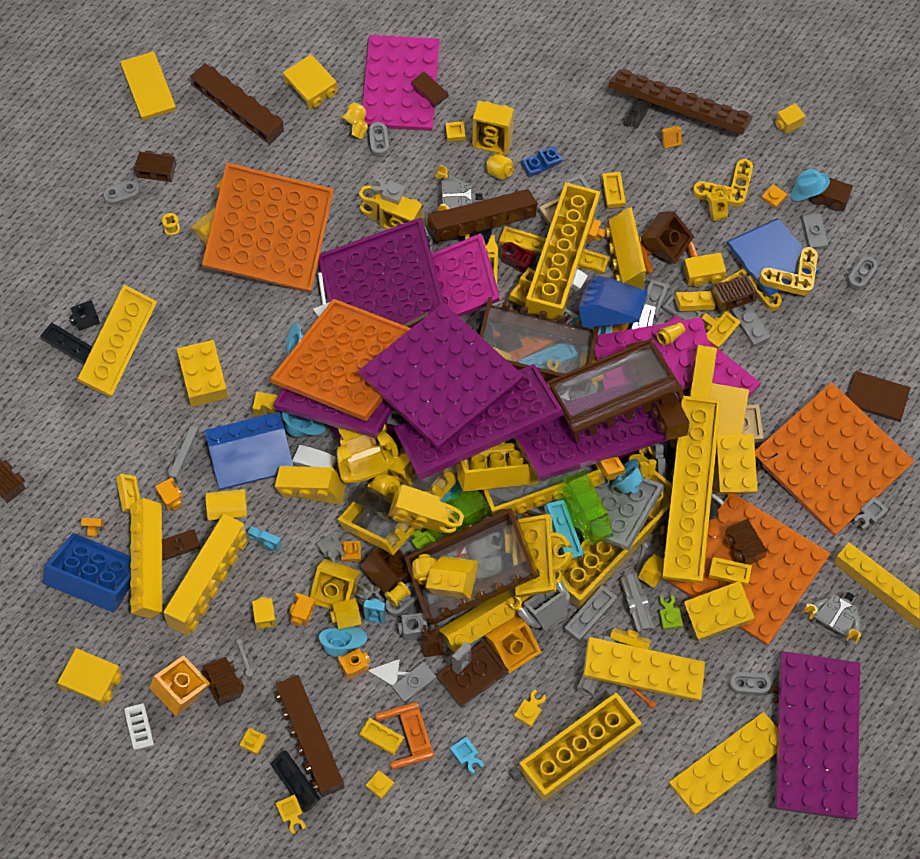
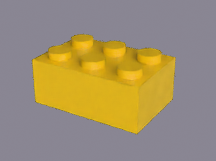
[473,101,514,155]
[177,340,228,407]
[713,434,758,495]
[684,581,756,641]

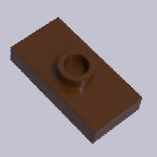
[162,529,201,561]

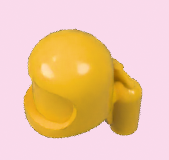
[341,103,368,140]
[629,454,657,478]

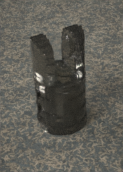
[623,98,651,128]

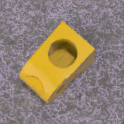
[706,190,728,221]
[253,391,282,416]

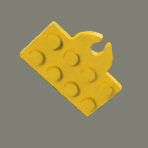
[512,514,573,598]

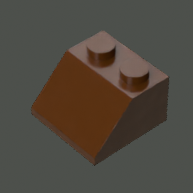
[641,211,694,264]
[360,548,412,594]

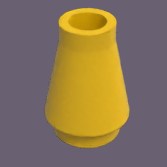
[656,322,685,346]

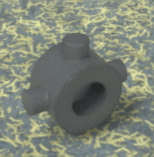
[508,767,522,782]

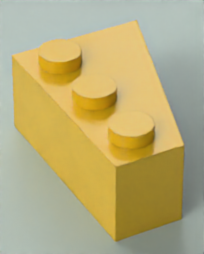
[275,466,346,505]

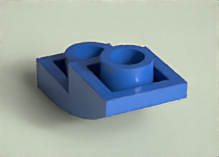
[520,146,563,177]

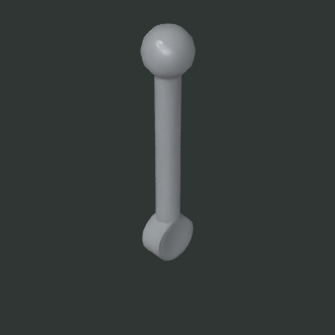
[632,542,649,576]
[235,638,253,677]

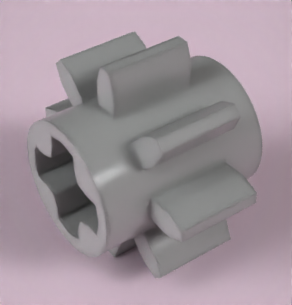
[356,583,382,606]

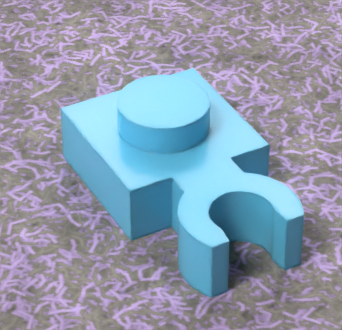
[248,526,282,551]
[450,737,484,775]

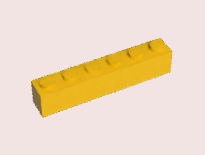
[130,498,162,618]
[834,542,920,630]
[439,588,535,653]

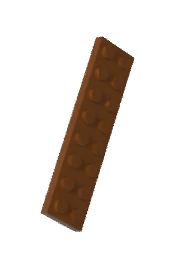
[608,69,753,135]

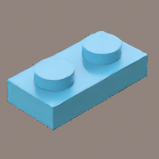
[364,599,386,624]

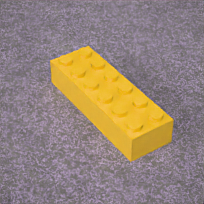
[163,514,248,636]
[519,693,642,802]

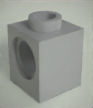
[398,613,428,641]

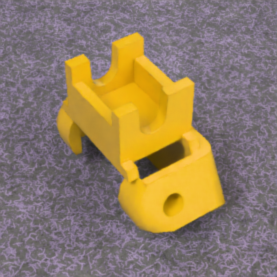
[337,428,399,483]

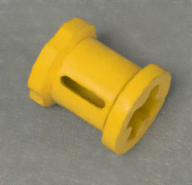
[162,213,180,236]
[385,581,411,607]

